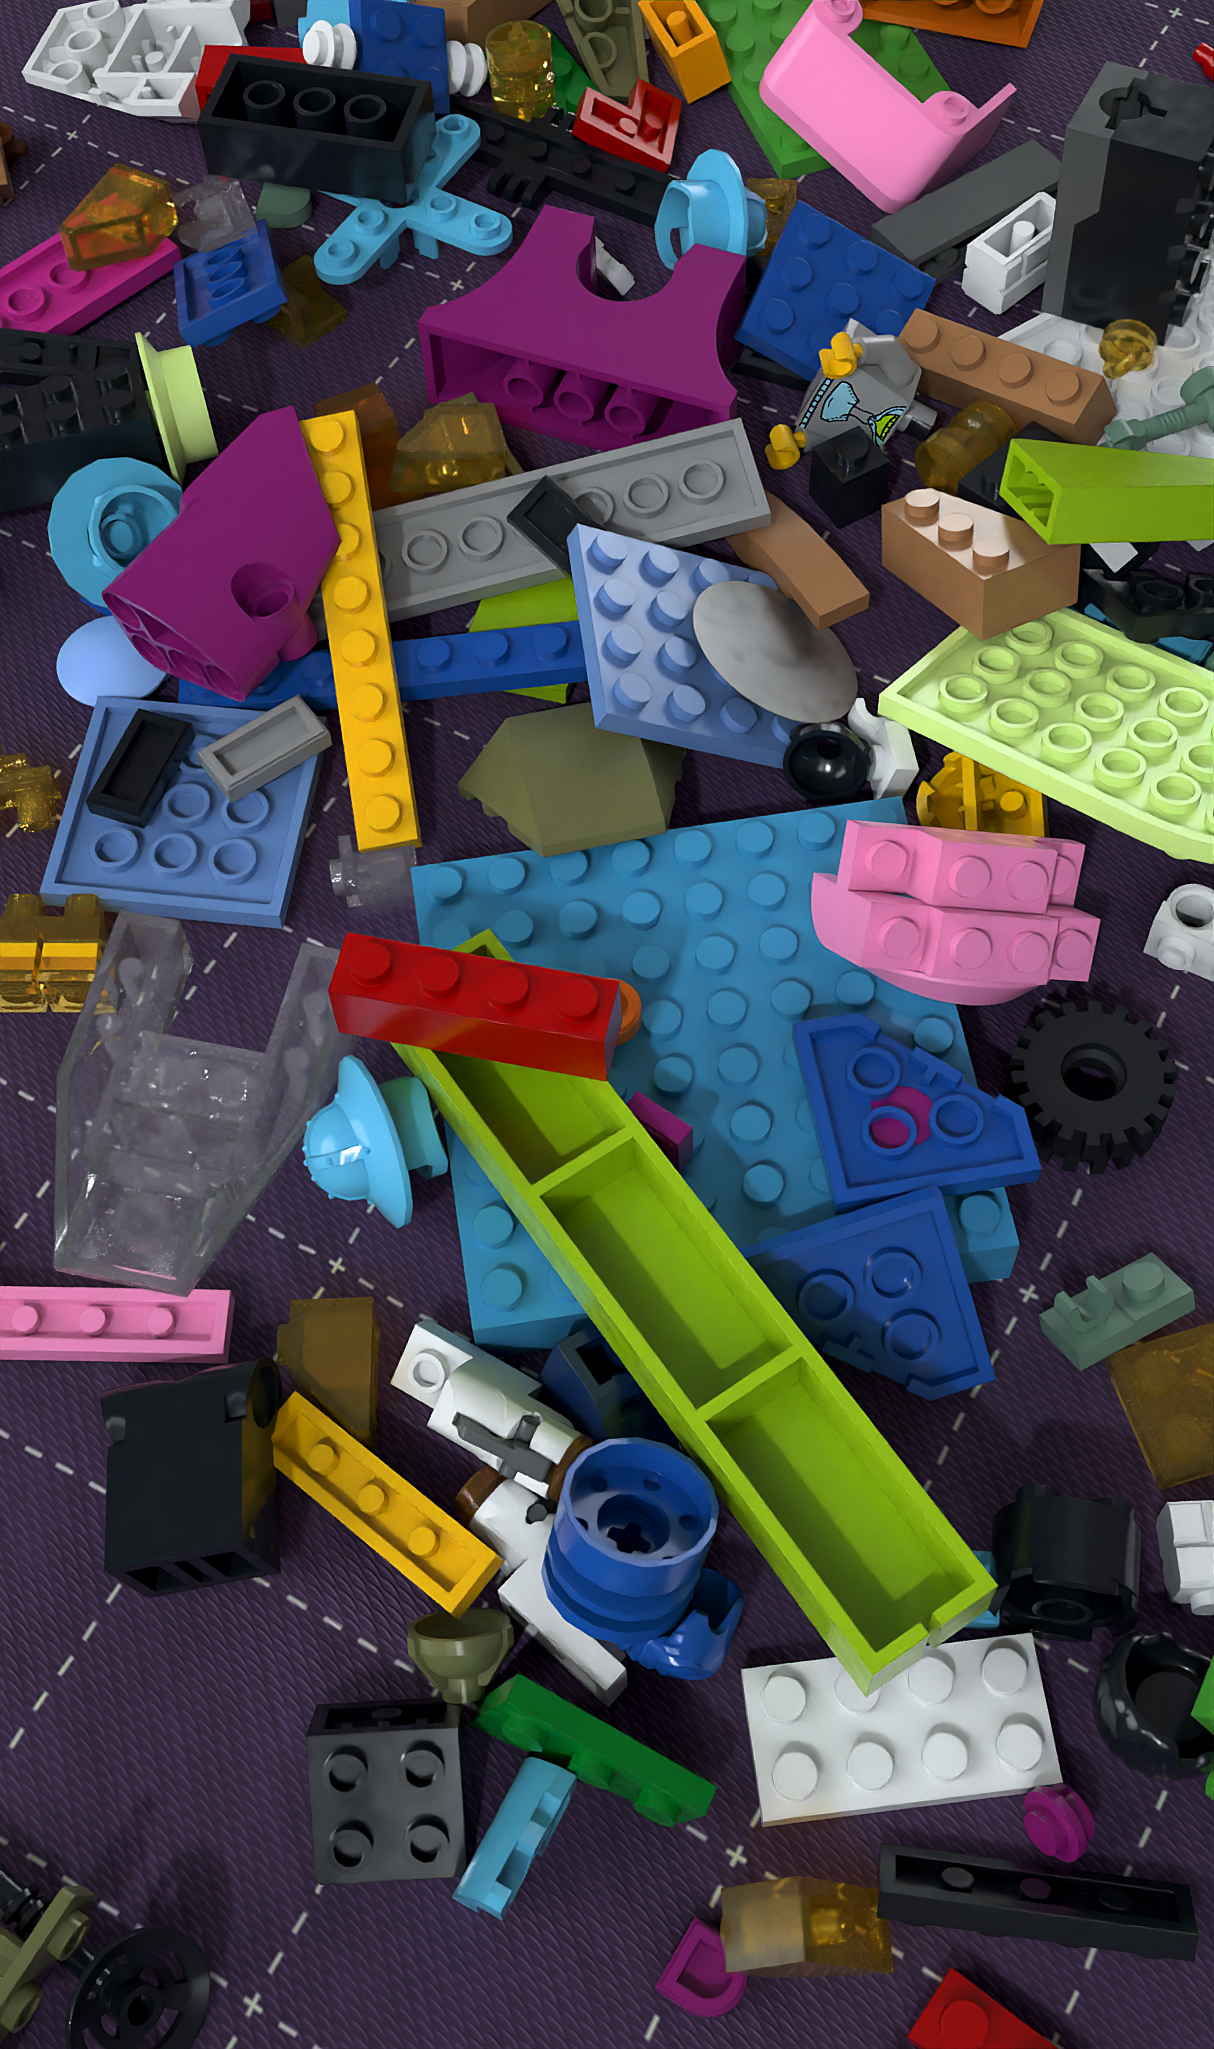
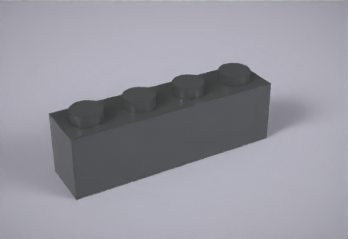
[870,139,1061,286]

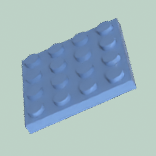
[567,523,809,769]
[39,696,330,929]

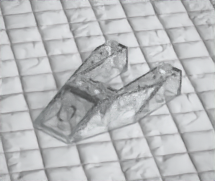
[53,910,359,1298]

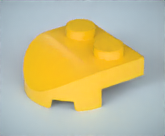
[916,751,1050,838]

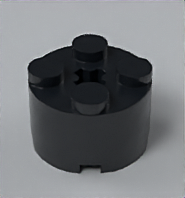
[988,1484,1141,1642]

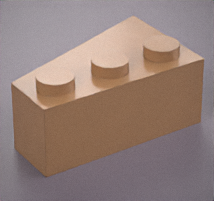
[882,488,1081,641]

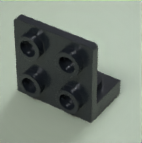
[306,1697,468,1885]

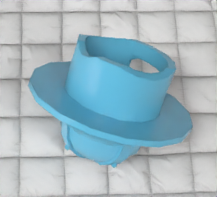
[654,149,768,270]
[47,457,184,609]
[302,1054,448,1229]

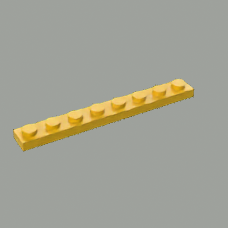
[299,410,423,858]

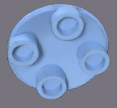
[56,615,172,707]

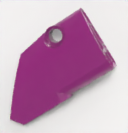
[101,405,342,702]

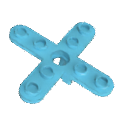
[314,114,513,285]

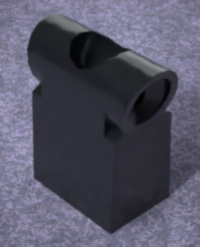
[100,1356,282,1598]

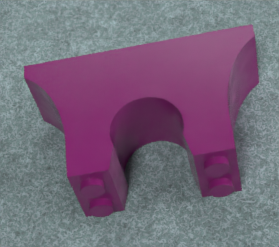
[418,204,746,452]

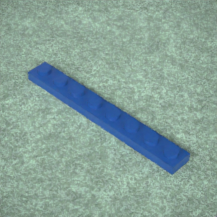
[178,620,588,712]

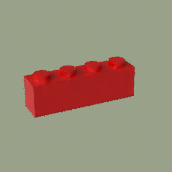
[328,932,622,1082]

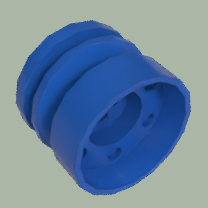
[541,1437,719,1644]

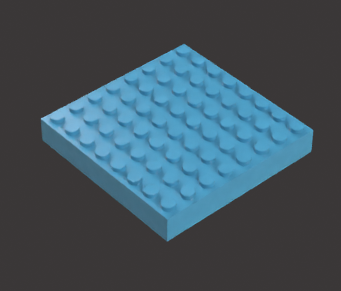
[410,796,1020,1358]

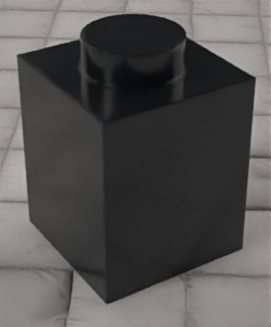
[809,426,890,529]

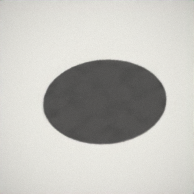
[692,581,858,723]

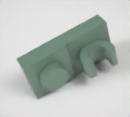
[1039,1252,1195,1371]

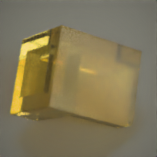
[268,254,348,351]

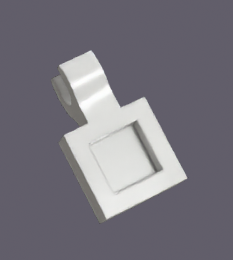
[848,698,919,800]

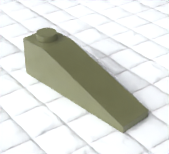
[556,0,649,102]

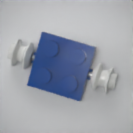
[303,0,488,119]

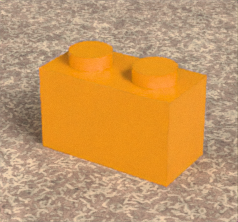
[637,0,732,104]

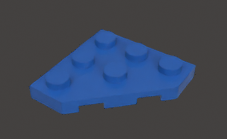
[792,1012,1042,1215]
[738,1184,996,1401]

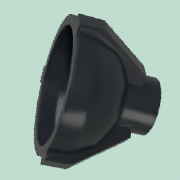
[783,720,873,806]

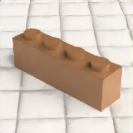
[897,308,1117,446]

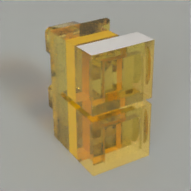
[0,894,114,1012]

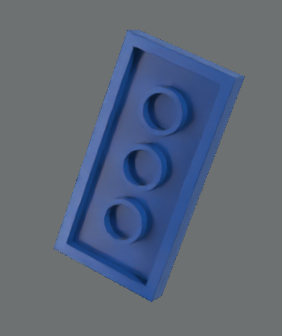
[173,218,288,349]

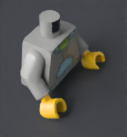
[764,318,937,470]

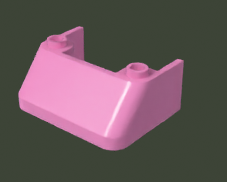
[759,0,1017,214]

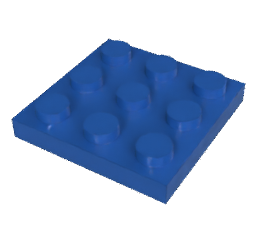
[733,200,936,382]

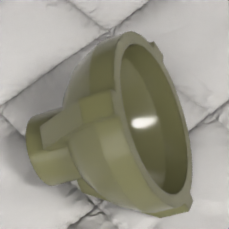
[407,1607,514,1704]

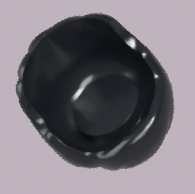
[1092,1631,1214,1781]

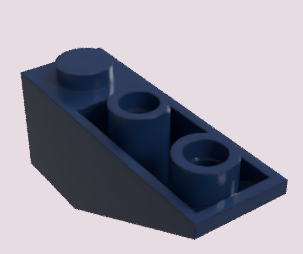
[537,1325,682,1453]

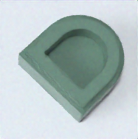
[255,182,313,229]

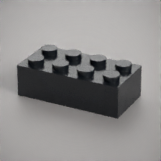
[197,53,437,204]

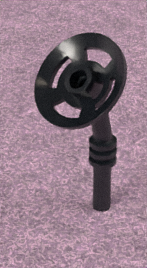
[0,1862,211,2049]

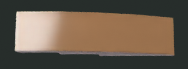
[724,489,870,631]

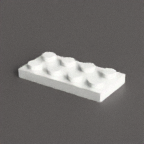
[740,1633,1063,1827]

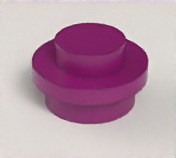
[1024,1783,1095,1863]

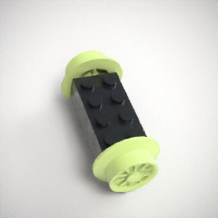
[0,332,219,514]

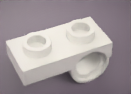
[1143,884,1214,982]

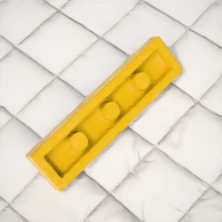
[270,1391,505,1620]

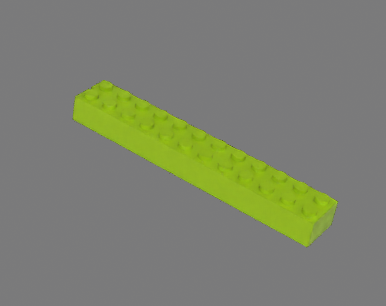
[390,928,998,1697]

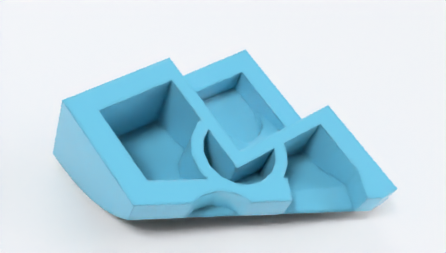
[452,1757,577,1921]

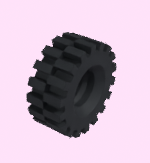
[1003,1000,1177,1175]

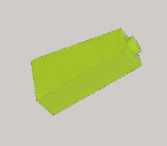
[999,439,1214,545]

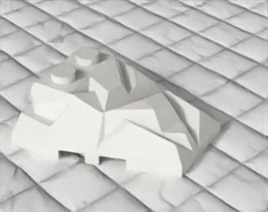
[22,0,250,124]

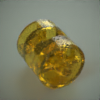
[485,20,556,122]
[914,399,1018,497]

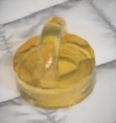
[1098,319,1158,380]

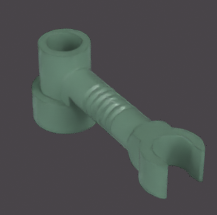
[1099,366,1214,451]

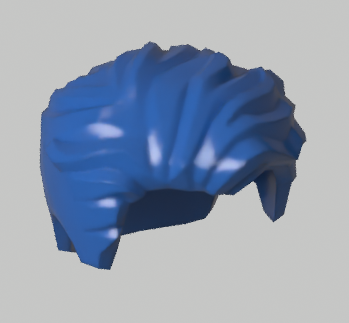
[615,1568,745,1680]

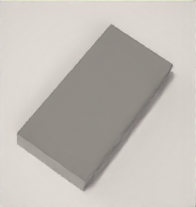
[197,694,333,804]

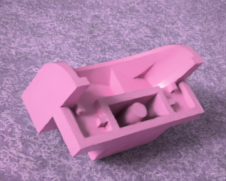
[811,819,1101,1006]

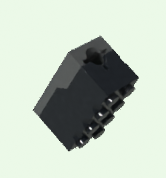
[1041,61,1214,347]

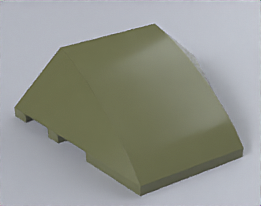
[458,702,689,858]

